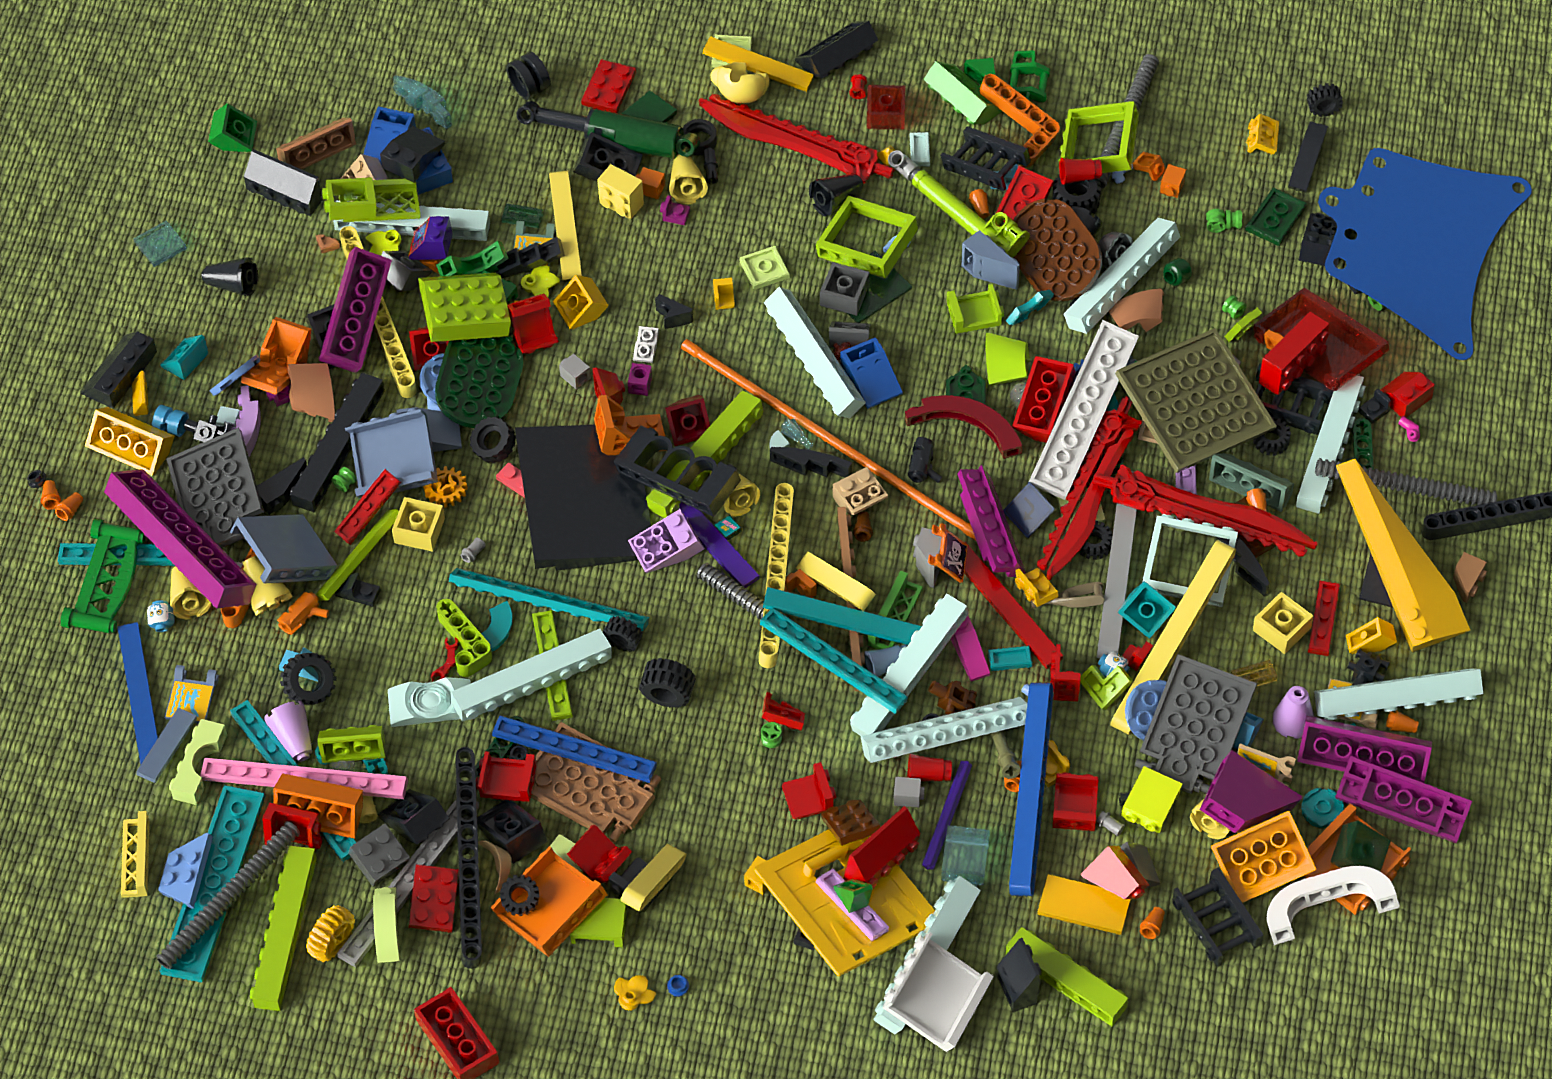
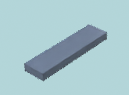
[136,708,197,783]

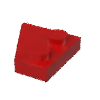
[762,692,805,730]

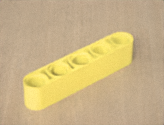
[796,552,876,611]
[621,844,687,911]

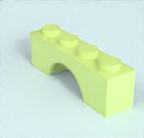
[169,719,227,805]

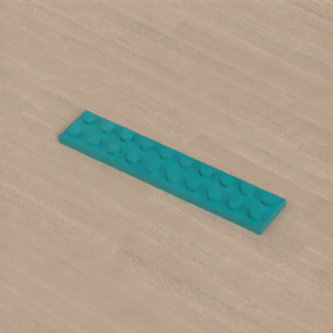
[160,785,265,983]

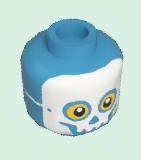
[147,600,175,632]
[1098,651,1130,677]

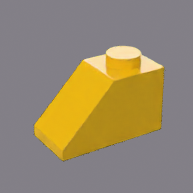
[1346,617,1397,654]

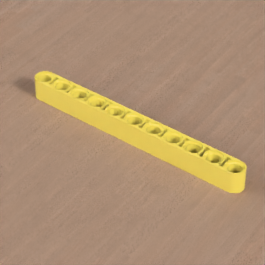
[340,226,417,398]
[759,483,794,668]
[1110,540,1236,735]

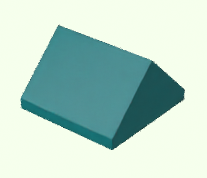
[160,335,209,380]
[1118,581,1176,639]

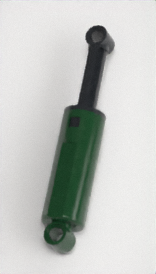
[516,101,700,159]

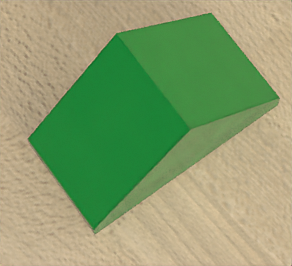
[964,58,995,87]
[833,879,873,913]

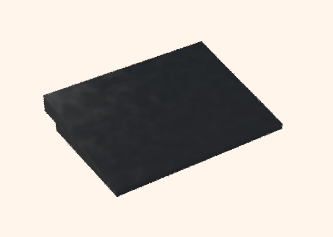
[515,425,651,571]

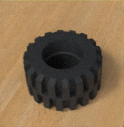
[1052,175,1101,216]
[280,653,337,705]
[639,658,696,708]

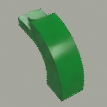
[436,241,508,276]

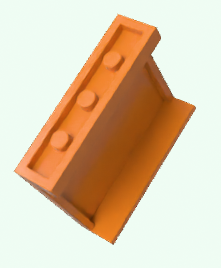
[1304,804,1411,915]
[491,846,608,957]

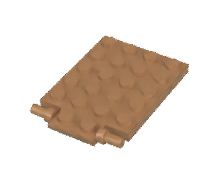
[531,722,661,843]

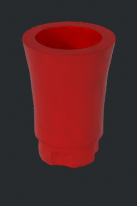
[1059,158,1102,185]
[907,753,952,782]

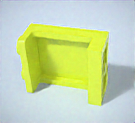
[1121,766,1182,833]

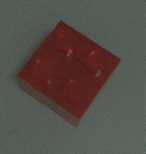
[867,85,906,129]

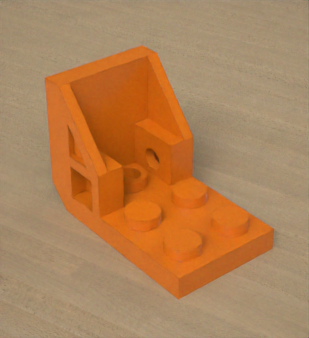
[241,317,312,395]
[594,395,667,456]

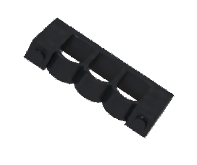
[614,426,741,517]

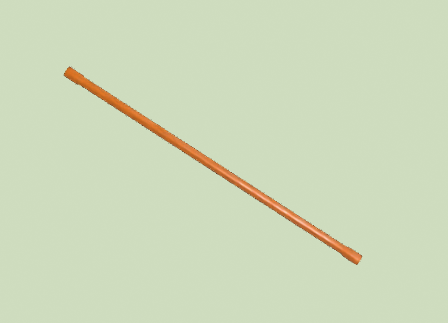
[681,339,977,542]

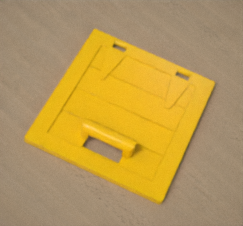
[754,829,935,976]

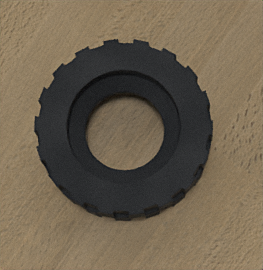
[470,417,516,463]

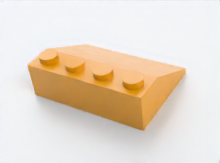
[1211,811,1317,903]

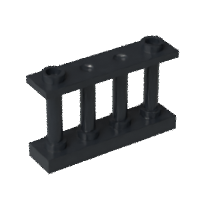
[940,126,1031,191]
[1255,363,1335,435]
[1172,867,1264,967]

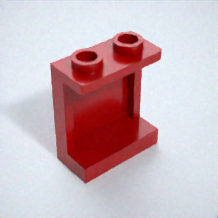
[507,293,559,354]
[476,751,538,802]
[1052,772,1099,831]
[262,803,322,852]

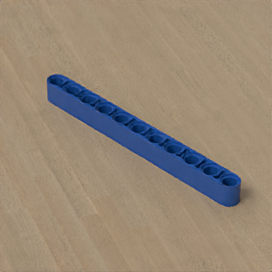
[1009,683,1053,896]

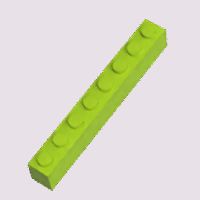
[646,390,763,518]
[250,845,317,1011]

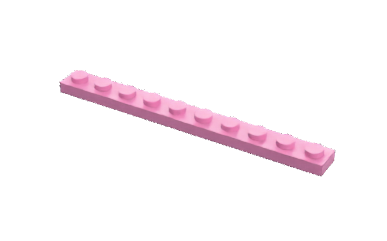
[200,758,408,799]

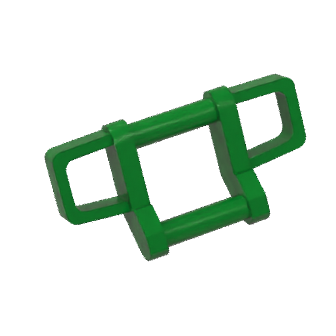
[1010,50,1051,110]

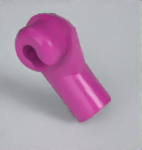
[1398,416,1420,442]

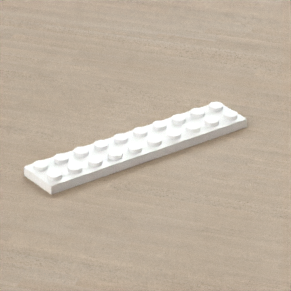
[1028,320,1139,500]

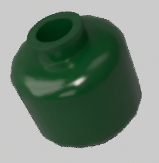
[1163,258,1192,286]

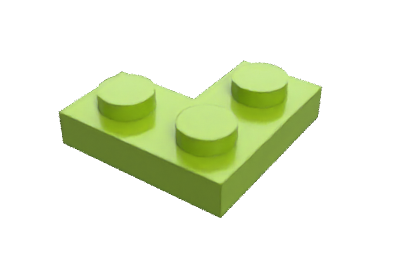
[1224,308,1262,342]
[1080,665,1133,710]

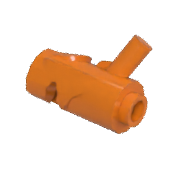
[277,592,329,635]

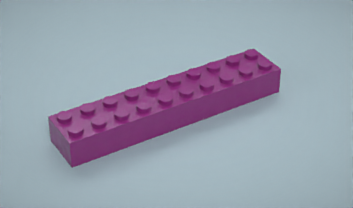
[104,469,257,608]

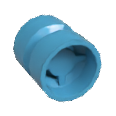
[152,404,189,437]

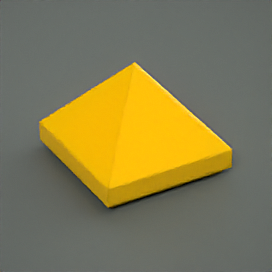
[878,145,902,166]

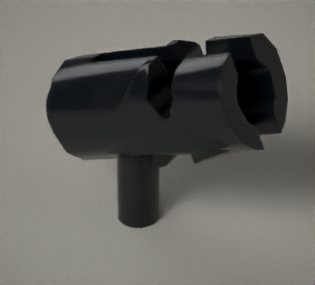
[908,437,943,483]

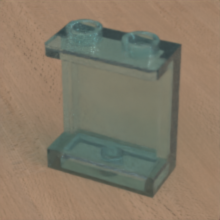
[941,825,990,886]

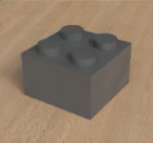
[820,262,869,316]
[348,824,410,887]

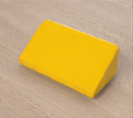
[132,371,149,416]

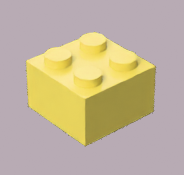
[597,164,644,219]
[392,497,445,551]
[1253,592,1313,654]

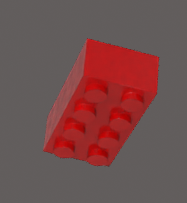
[1259,312,1329,395]
[414,987,500,1079]

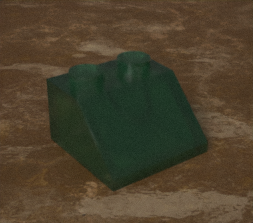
[1330,821,1391,872]

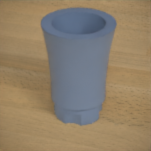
[864,644,907,677]

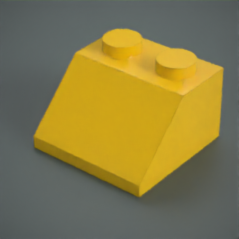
[553,275,609,330]

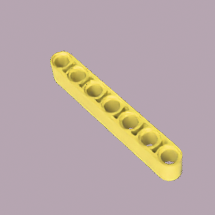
[549,171,582,280]

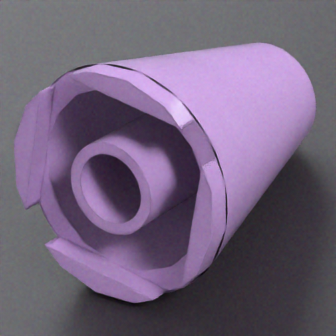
[1273,686,1314,739]
[264,701,312,762]

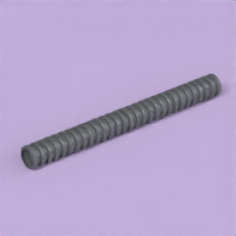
[1098,54,1159,188]
[1315,458,1497,505]
[697,563,828,644]
[157,821,300,969]

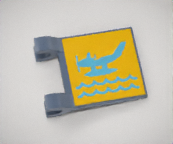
[164,665,219,724]

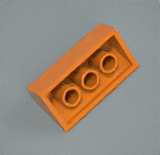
[274,773,363,839]

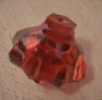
[832,341,851,361]

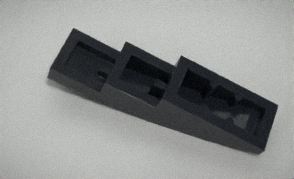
[1288,121,1328,193]
[494,237,565,279]
[770,447,852,478]
[1216,536,1269,597]

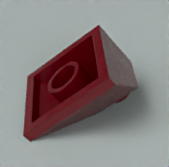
[665,395,710,446]

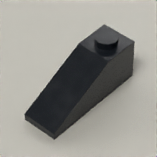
[257,457,307,515]

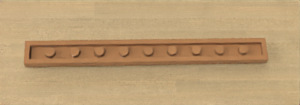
[837,507,865,691]

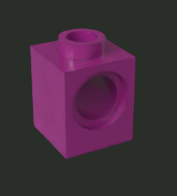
[627,363,652,396]

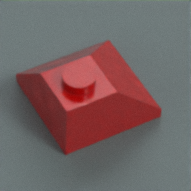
[409,326,450,370]
[592,367,625,405]

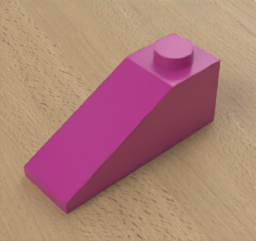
[951,616,990,682]

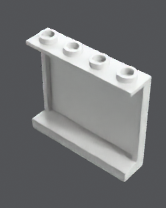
[882,932,994,1052]

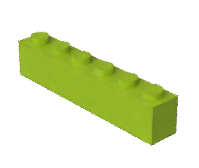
[1006,927,1128,1027]

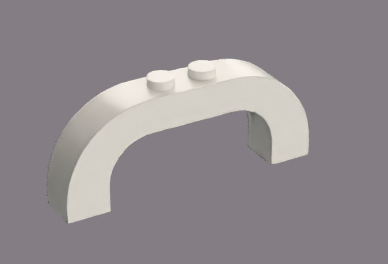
[1267,866,1400,945]

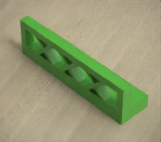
[868,571,923,649]

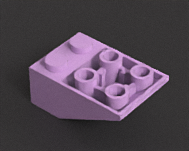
[628,509,704,573]

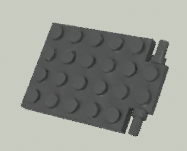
[167,427,264,548]
[1135,654,1257,794]

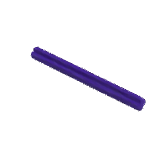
[922,761,972,870]

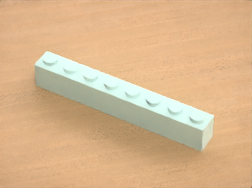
[333,200,490,241]
[1064,218,1180,334]
[764,287,866,419]
[1296,371,1366,514]
[850,594,969,736]
[451,629,611,722]
[1314,668,1483,720]
[873,876,981,1034]

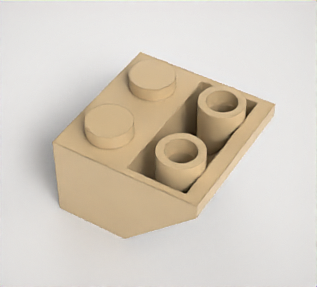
[340,154,388,180]
[833,467,888,515]

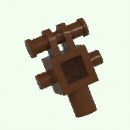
[928,681,977,715]

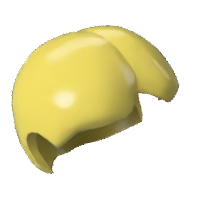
[711,62,770,103]

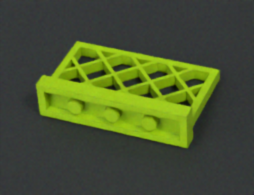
[339,179,420,222]

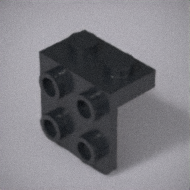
[609,858,669,912]

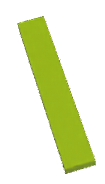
[315,509,399,601]
[532,610,573,721]

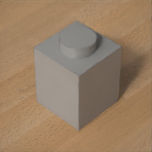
[559,353,591,390]
[894,777,925,807]

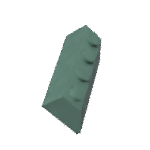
[1209,452,1294,512]

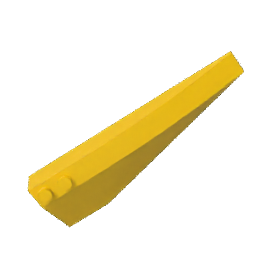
[1336,459,1470,652]

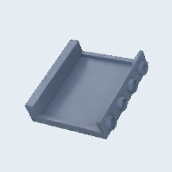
[345,408,438,499]
[230,514,337,584]

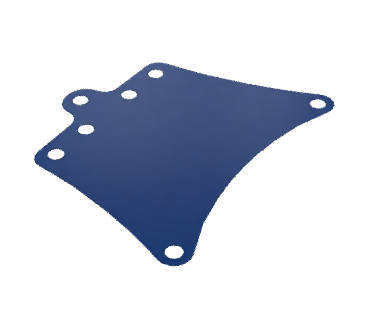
[1318,148,1532,360]

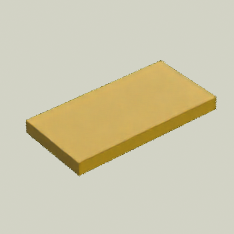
[1037,874,1131,935]

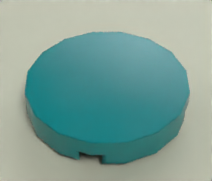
[1301,788,1344,828]

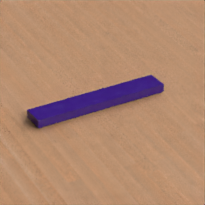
[678,502,759,588]

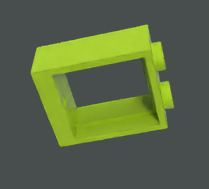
[322,177,376,220]

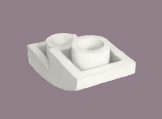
[633,326,659,363]

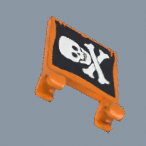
[928,523,968,583]

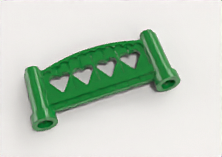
[60,518,146,634]

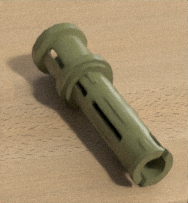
[991,730,1021,779]

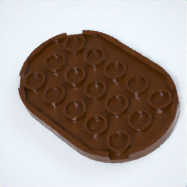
[1013,199,1102,301]

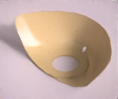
[478,841,511,894]

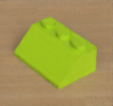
[318,725,385,763]

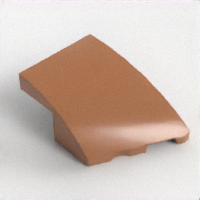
[1108,289,1164,332]
[288,363,335,422]

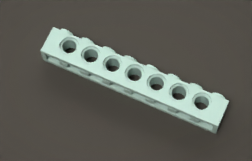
[861,697,1027,763]

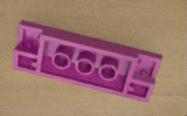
[957,465,1026,577]
[1335,756,1472,844]

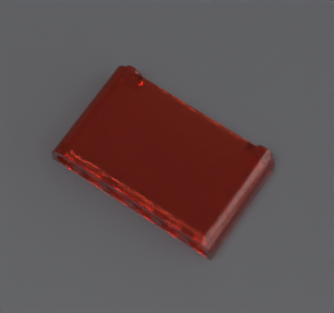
[1254,287,1389,391]

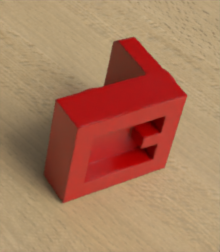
[1122,641,1153,671]

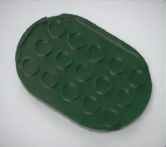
[435,336,523,428]

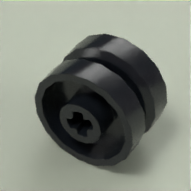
[506,51,551,100]

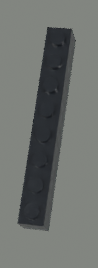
[290,373,385,513]

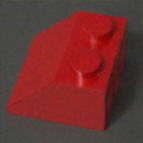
[1380,371,1435,418]

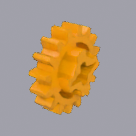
[423,466,468,508]

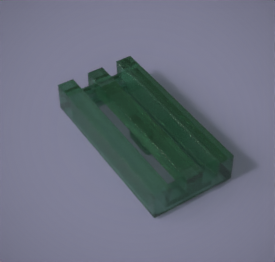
[502,203,544,228]

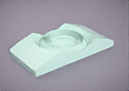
[388,677,471,727]

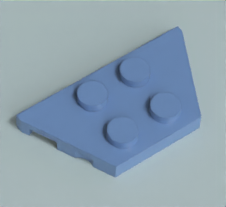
[158,833,213,908]

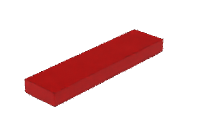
[334,469,401,545]
[1308,581,1340,656]

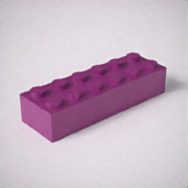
[319,247,392,373]
[1297,716,1432,783]

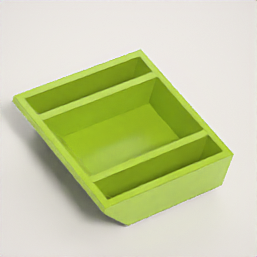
[418,273,511,342]

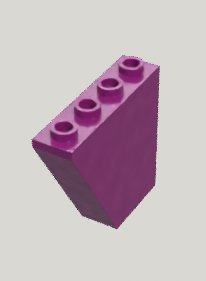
[1199,750,1302,833]

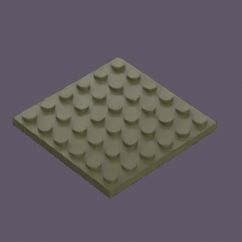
[1115,328,1277,473]

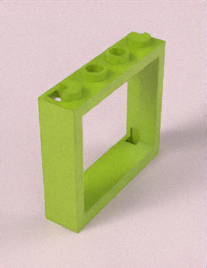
[1058,101,1139,173]
[815,196,918,279]

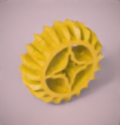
[306,905,355,962]

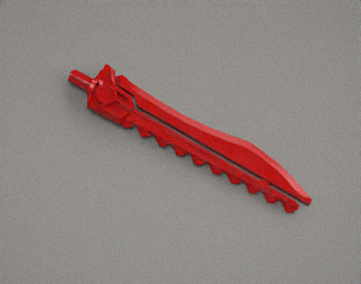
[699,94,895,184]
[1037,397,1142,580]
[1092,464,1317,557]

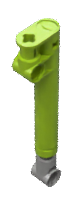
[888,150,1030,258]

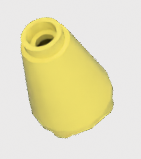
[242,556,293,616]

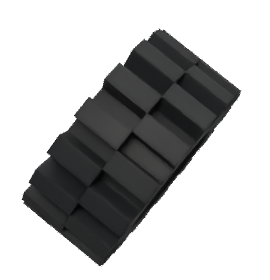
[1307,83,1343,117]
[1253,417,1291,456]
[1080,521,1112,560]
[603,616,643,652]
[500,874,539,916]

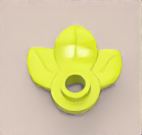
[365,230,402,256]
[521,265,560,297]

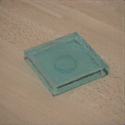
[133,220,187,267]

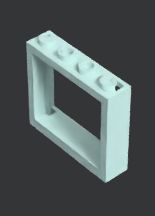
[1142,514,1238,607]

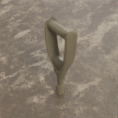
[1031,582,1105,608]

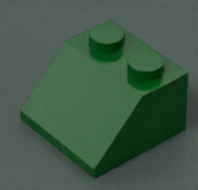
[208,103,257,152]

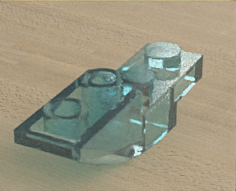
[393,75,452,129]

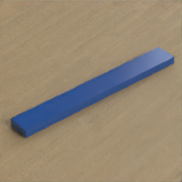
[117,622,158,765]
[492,716,657,783]

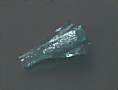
[781,418,813,450]

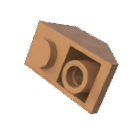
[1453,552,1487,603]

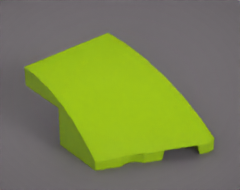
[986,333,1030,386]

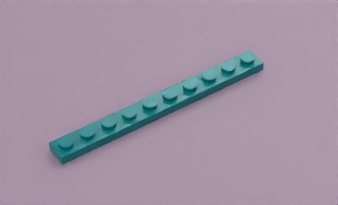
[449,568,650,631]
[230,700,357,862]

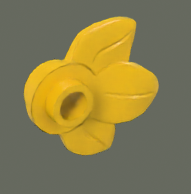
[614,975,656,1010]

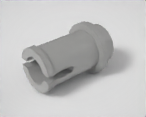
[461,537,486,563]
[1096,811,1125,836]

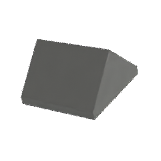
[829,321,871,349]
[1120,841,1160,888]

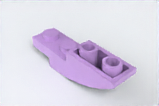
[233,385,261,456]

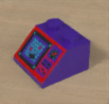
[408,216,453,260]

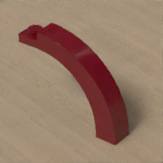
[905,395,1022,459]

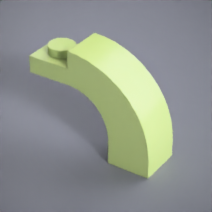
[373,887,400,963]

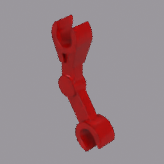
[431,637,459,682]

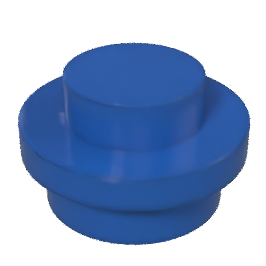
[667,975,689,996]

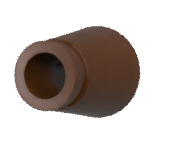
[853,511,873,542]

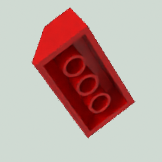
[1012,356,1076,443]
[843,806,920,888]

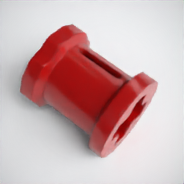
[849,74,867,99]

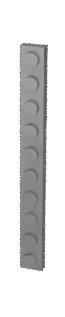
[337,796,479,968]

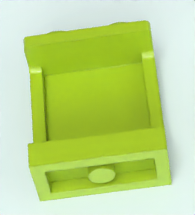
[946,284,1004,334]
[569,898,627,947]

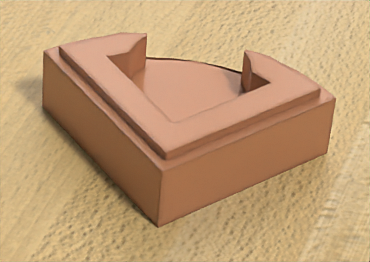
[315,234,340,254]

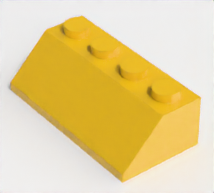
[85,407,174,475]

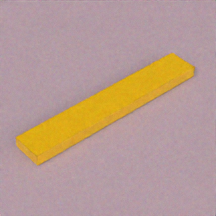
[703,36,814,92]

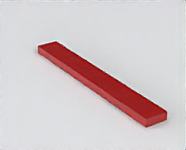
[964,542,1063,669]

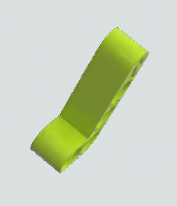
[436,599,492,677]

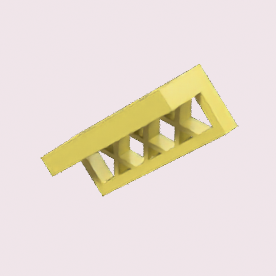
[121,811,150,898]

